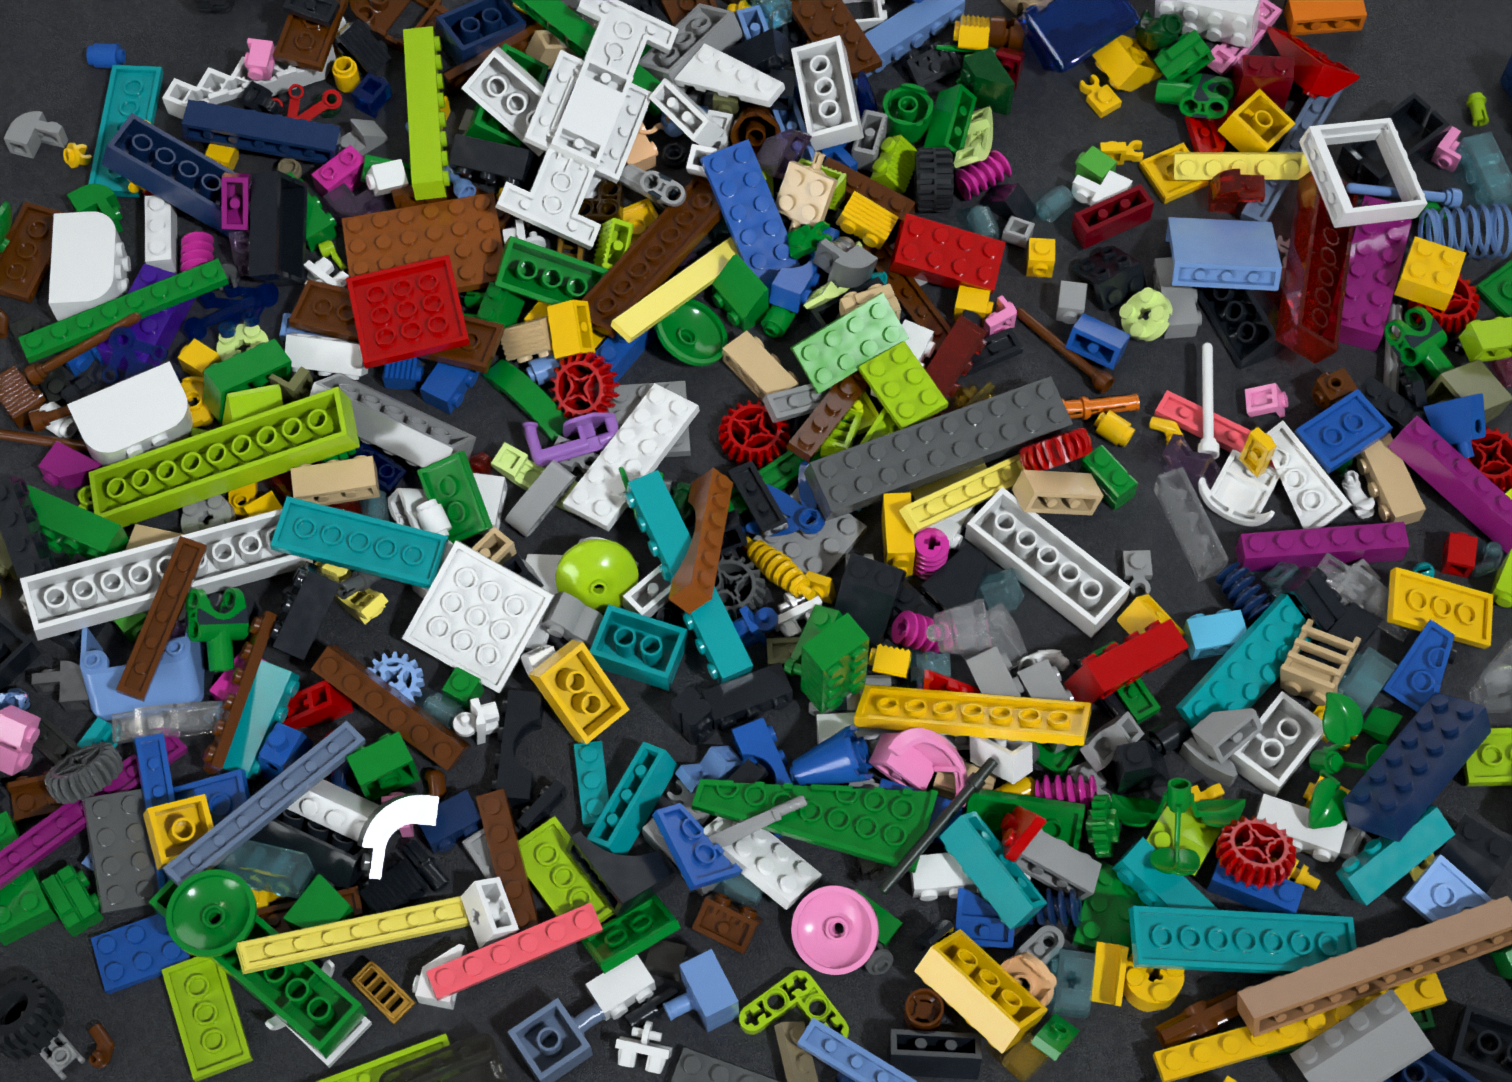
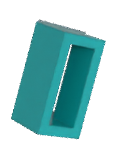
[77,717,125,749]

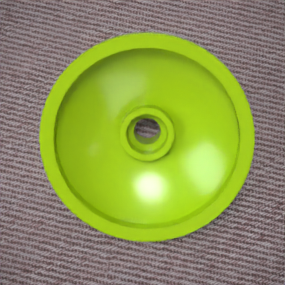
[555,539,638,614]

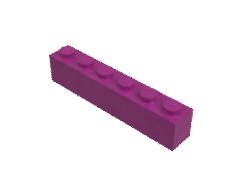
[1388,416,1512,554]
[1235,522,1410,572]

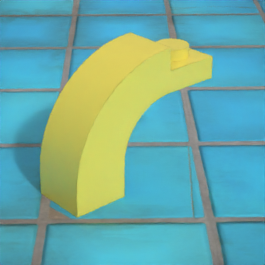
[314,561,388,625]

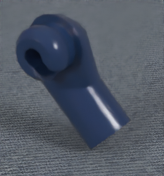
[330,760,353,791]

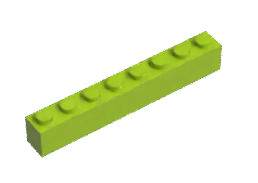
[403,26,450,200]

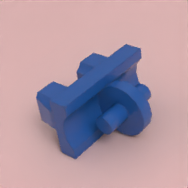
[732,606,779,647]

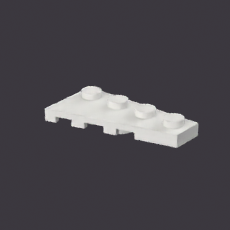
[674,43,785,107]
[1267,420,1352,529]

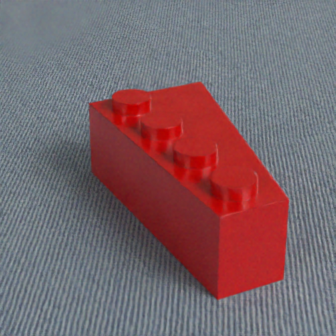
[1063,619,1189,705]

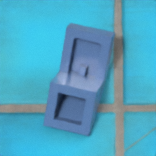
[675,746,744,793]

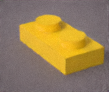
[1239,427,1277,478]

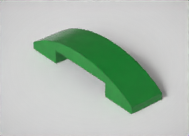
[483,359,569,443]

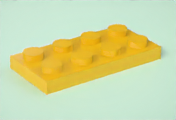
[1387,567,1493,649]

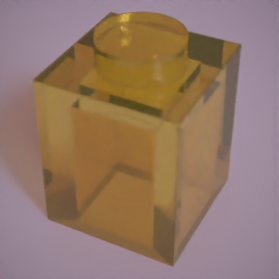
[1002,1032,1049,1082]

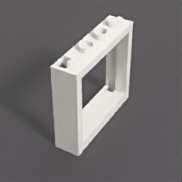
[1299,118,1428,228]

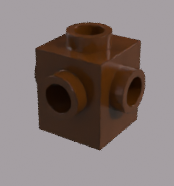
[1311,368,1358,411]

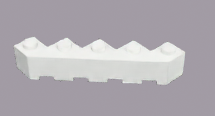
[162,45,336,119]

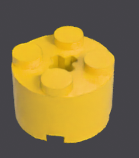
[1123,954,1184,1012]

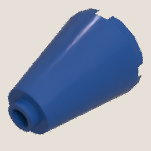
[790,724,873,786]

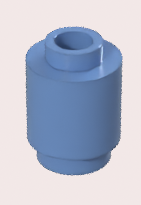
[526,354,562,386]

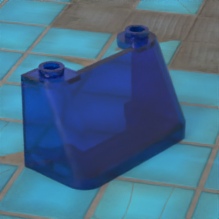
[1017,0,1140,73]

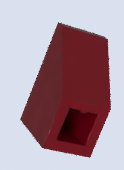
[996,47,1025,91]

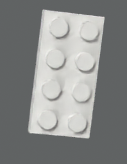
[704,817,822,910]

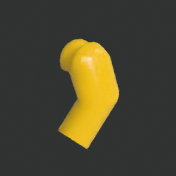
[1149,416,1184,449]

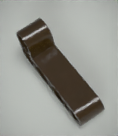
[523,179,625,233]

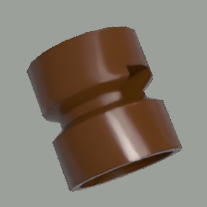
[988,15,1026,51]
[903,988,944,1031]

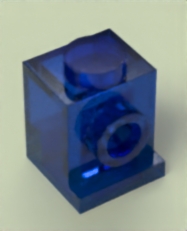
[351,73,392,118]

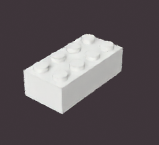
[1154,0,1260,48]
[791,35,864,151]

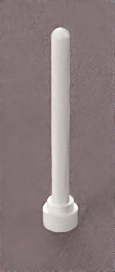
[1198,342,1220,460]

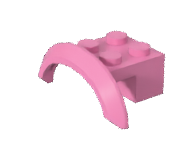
[869,728,968,808]

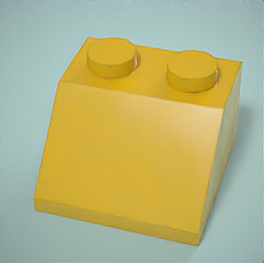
[1091,32,1163,92]

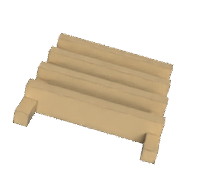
[1280,618,1361,706]

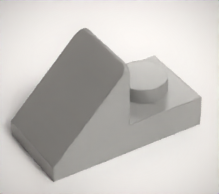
[338,119,388,156]

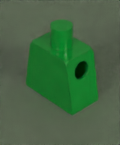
[283,874,354,930]

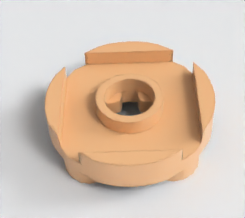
[1000,952,1057,1007]

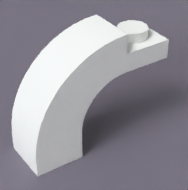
[686,109,734,177]

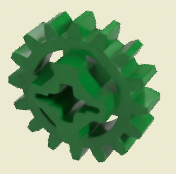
[1086,794,1120,858]

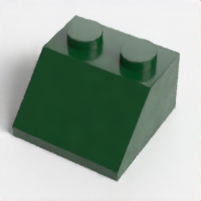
[961,47,1015,115]

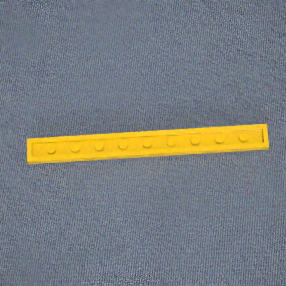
[1153,972,1447,1082]

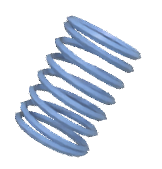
[1418,202,1512,262]

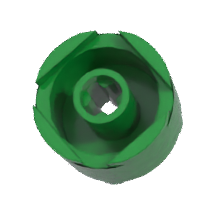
[882,83,933,144]

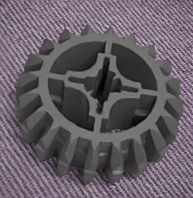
[715,554,766,622]
[44,742,124,804]

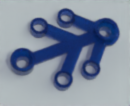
[184,283,279,341]
[102,326,180,383]

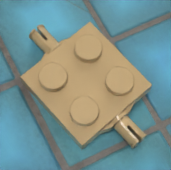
[775,152,838,233]

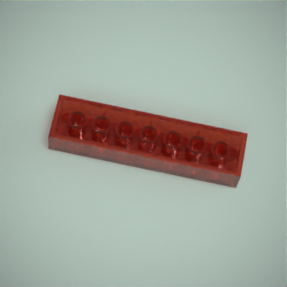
[1275,171,1358,364]

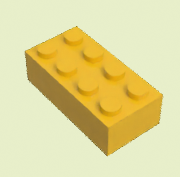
[914,929,1048,1054]

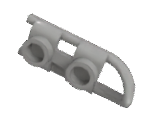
[20,1011,85,1080]

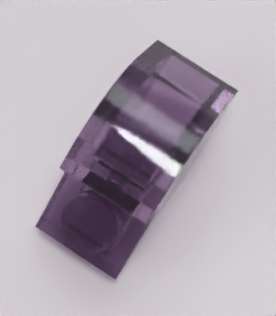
[323,183,386,225]
[1162,434,1221,490]

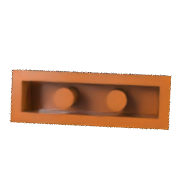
[1284,0,1367,36]

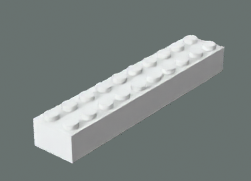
[20,509,313,641]

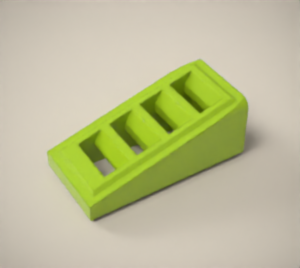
[820,410,862,458]

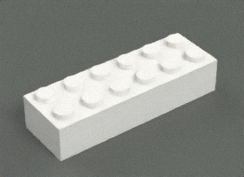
[965,487,1131,638]

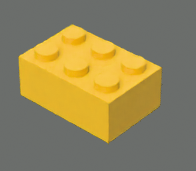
[528,640,630,744]

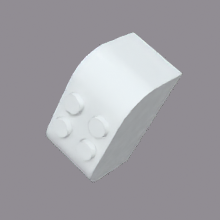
[49,212,131,321]
[67,361,193,467]

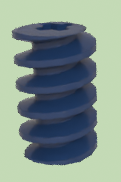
[1215,562,1272,624]
[1027,888,1082,927]

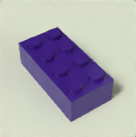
[97,263,196,375]

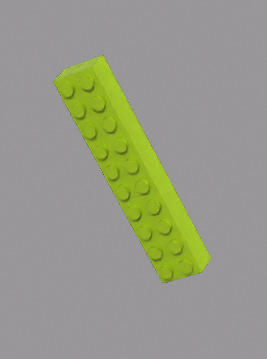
[88,387,360,527]

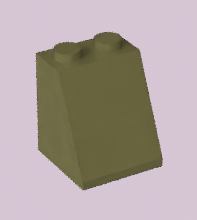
[1419,359,1512,424]

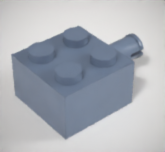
[507,998,606,1082]

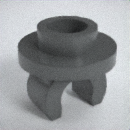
[219,264,240,290]
[865,943,893,975]

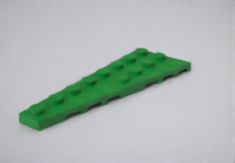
[692,779,938,873]

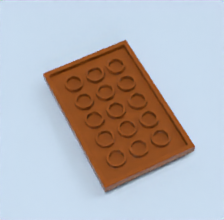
[342,192,503,293]

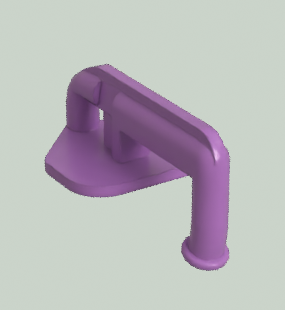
[522,413,619,467]

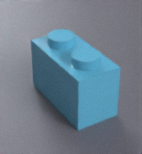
[1183,609,1247,660]

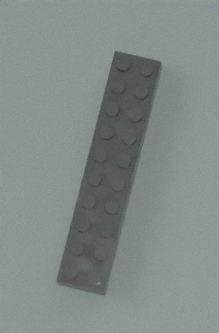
[804,376,1073,521]

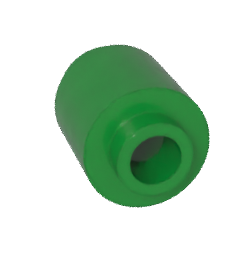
[761,304,795,338]

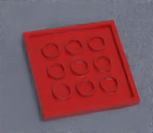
[346,255,470,369]

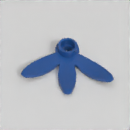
[745,461,825,537]

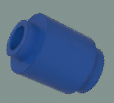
[86,43,126,69]

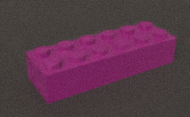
[1324,195,1413,352]

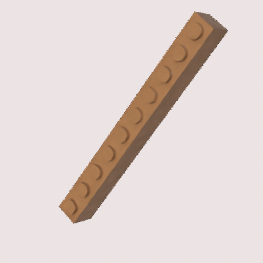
[1237,896,1512,1037]

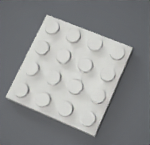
[402,541,555,693]

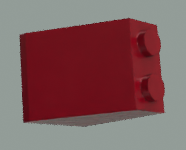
[1232,55,1294,111]

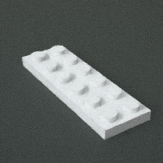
[563,383,700,532]

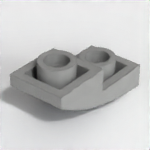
[1179,737,1238,787]

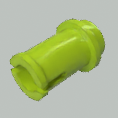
[1466,92,1489,126]

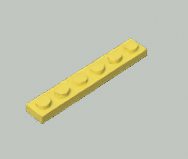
[1173,152,1315,180]
[899,454,1025,534]

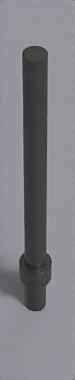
[878,757,998,895]

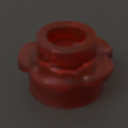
[469,452,493,475]

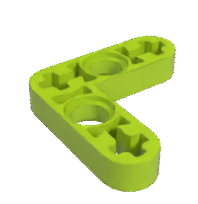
[739,970,849,1039]

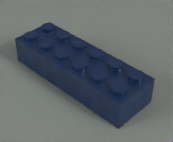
[101,113,252,243]
[1342,692,1491,842]

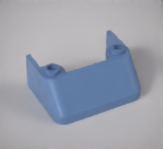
[80,626,205,721]

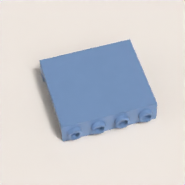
[1165,217,1282,291]

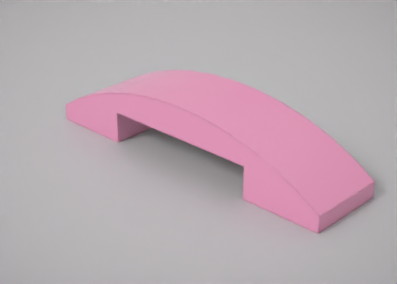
[1206,0,1282,76]

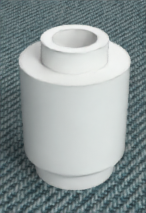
[39,402,78,438]
[416,499,452,536]

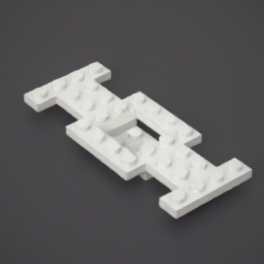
[495,0,679,250]

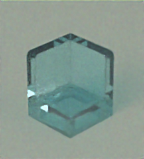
[980,568,1024,614]

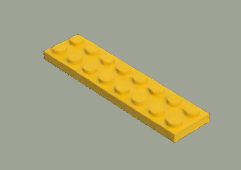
[854,685,1091,746]

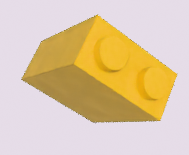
[881,493,915,577]

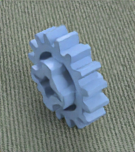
[368,652,425,703]

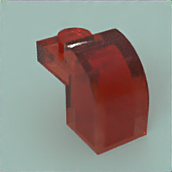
[1208,169,1265,213]

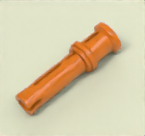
[1062,394,1140,420]

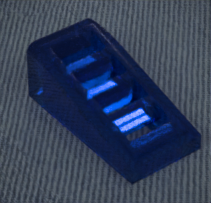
[857,71,878,120]

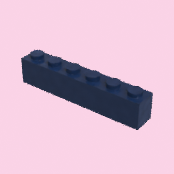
[182,99,341,164]

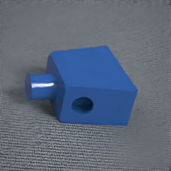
[1424,393,1486,458]
[258,722,313,781]

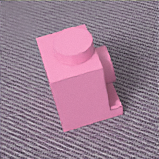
[244,38,275,81]

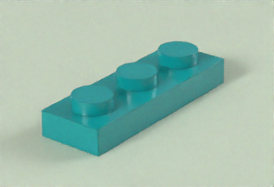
[574,741,609,828]

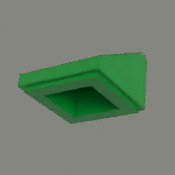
[1362,707,1403,744]

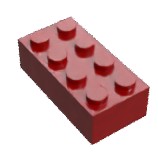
[888,213,1006,295]

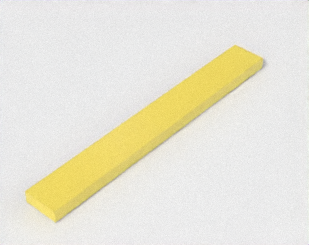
[611,236,740,343]
[236,896,470,974]

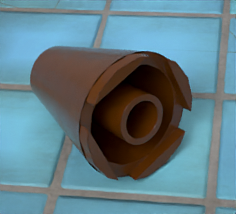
[730,102,781,159]

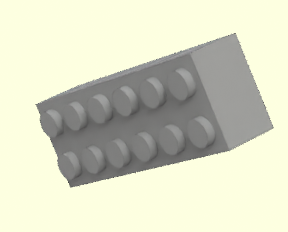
[310,373,476,467]

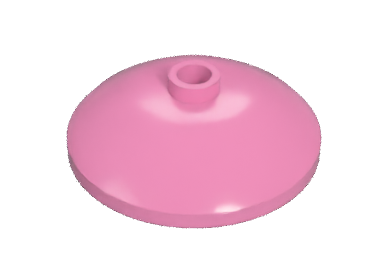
[791,885,879,975]

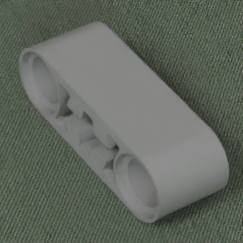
[505,460,576,538]

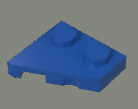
[955,886,1015,949]

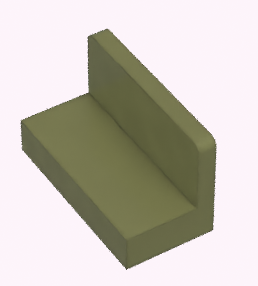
[268,366,314,405]

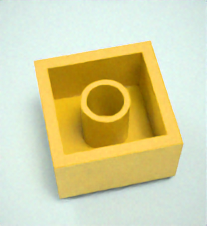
[1218,88,1296,152]
[1394,236,1466,311]
[143,794,214,870]

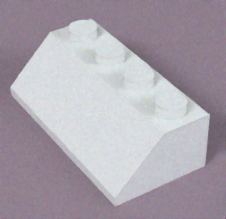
[461,47,566,156]

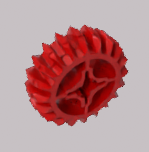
[1407,272,1479,335]
[549,352,620,418]
[718,399,790,469]
[1453,425,1512,492]
[1019,428,1093,471]
[1216,815,1297,890]

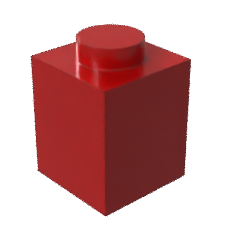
[1440,532,1478,578]

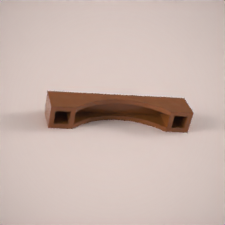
[668,468,733,614]

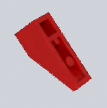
[282,680,353,729]

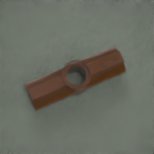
[1154,988,1240,1049]

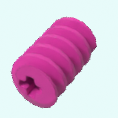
[955,150,1012,201]
[180,232,214,273]
[913,528,949,581]
[891,611,955,658]
[1035,775,1097,811]

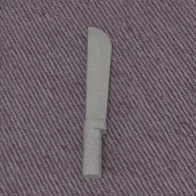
[708,795,807,847]

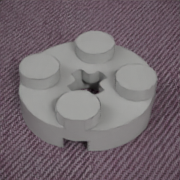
[181,495,236,534]

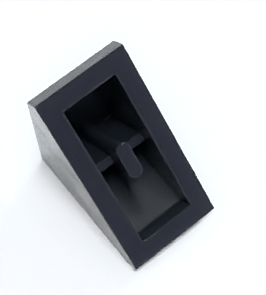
[981,183,1038,222]

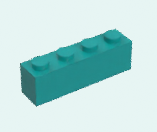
[223,660,300,781]
[587,742,678,856]
[1336,805,1455,906]
[939,811,1047,930]
[1112,837,1219,910]

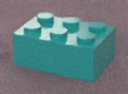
[590,604,688,691]

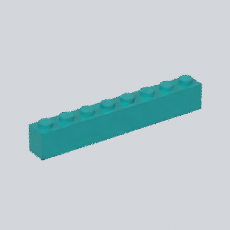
[624,470,753,684]

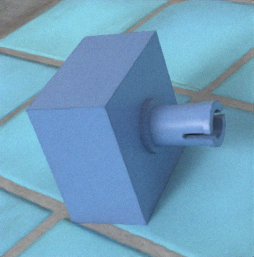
[663,949,739,1033]

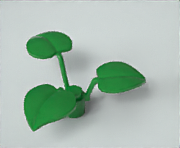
[1308,692,1389,829]
[1111,778,1246,876]

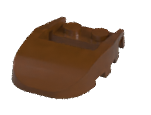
[350,0,449,53]

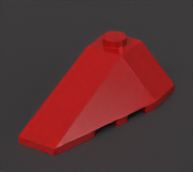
[1266,26,1360,98]

